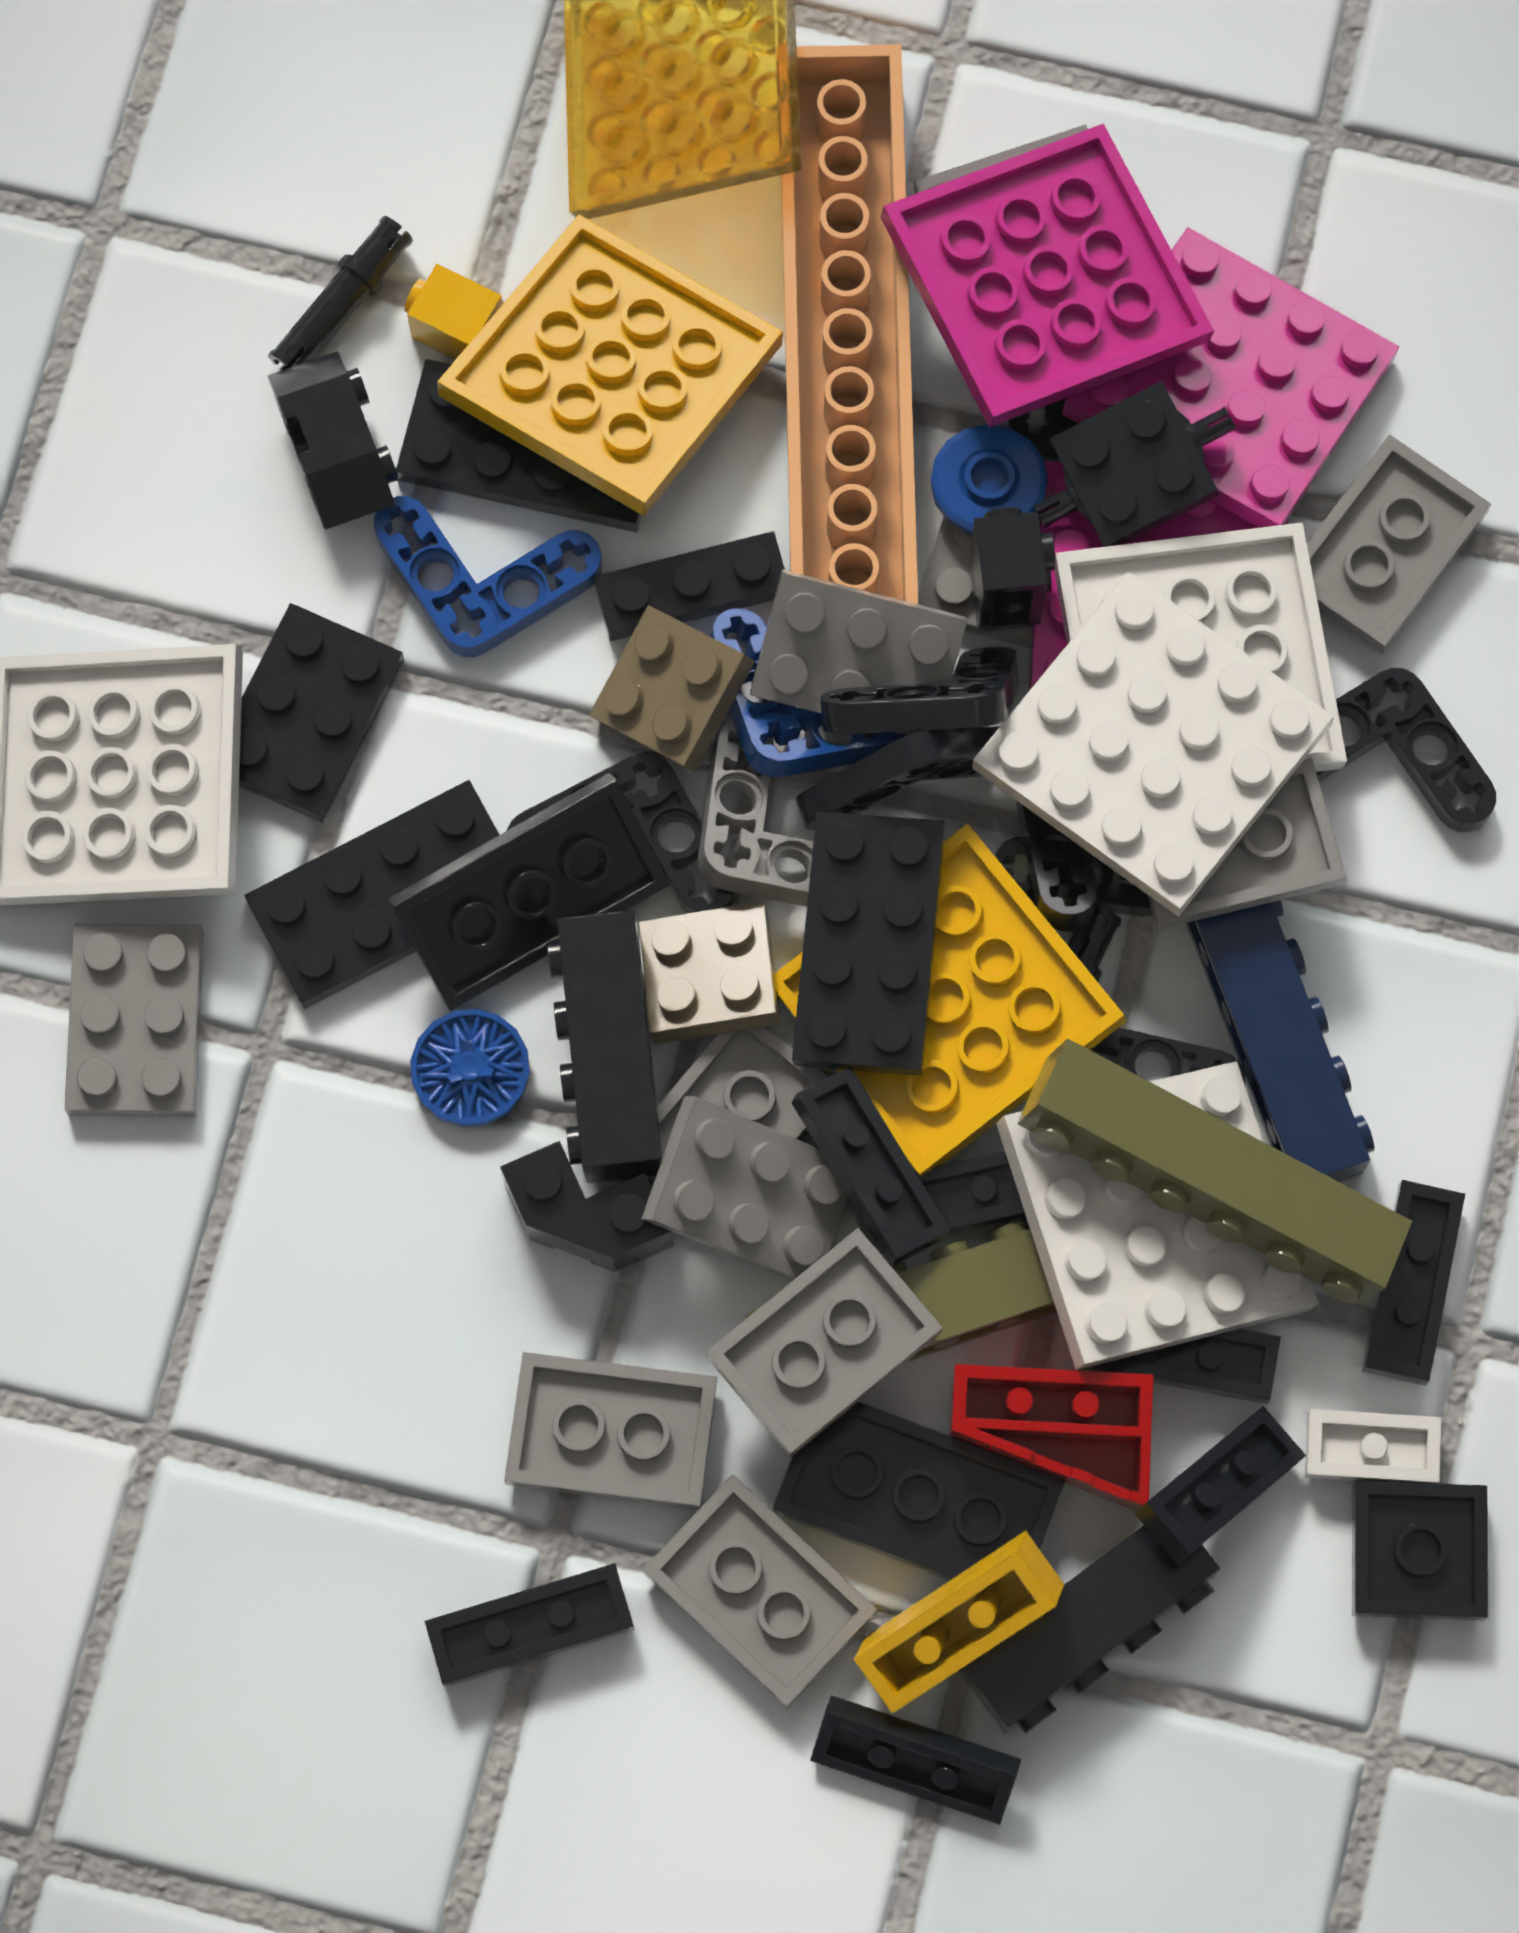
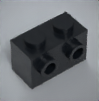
[969,507,1055,632]

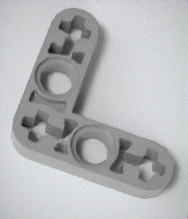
[698,717,814,907]

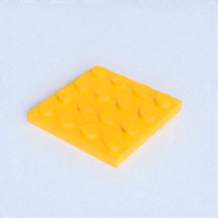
[438,215,783,516]
[775,823,1127,1178]

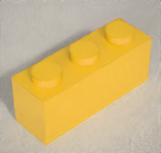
[854,1531,1064,1714]

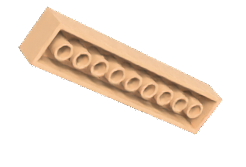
[779,44,918,604]

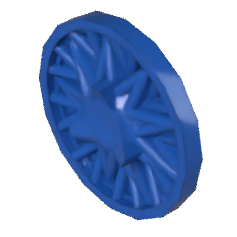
[930,424,1048,535]
[410,1009,530,1127]

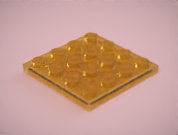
[564,0,802,219]

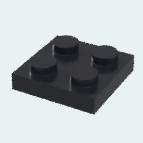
[1352,1481,1488,1621]

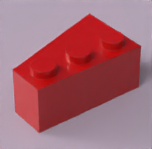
[949,1364,1154,1511]

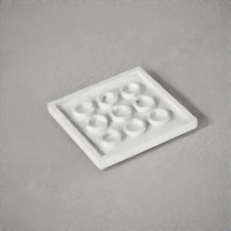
[1054,522,1347,772]
[973,571,1334,917]
[0,644,243,906]
[996,1061,1319,1370]

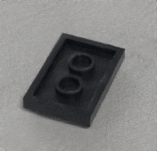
[239,603,405,823]

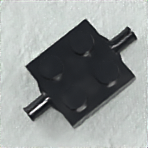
[1033,381,1237,547]

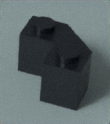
[267,351,399,530]
[500,1140,674,1272]

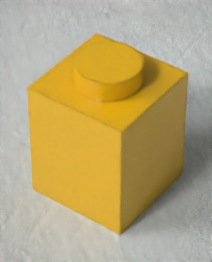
[404,263,503,360]

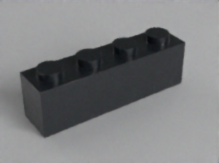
[547,910,662,1183]
[958,1525,1220,1734]

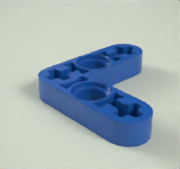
[374,496,602,657]
[710,608,907,777]

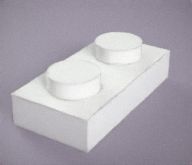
[1305,1409,1441,1484]

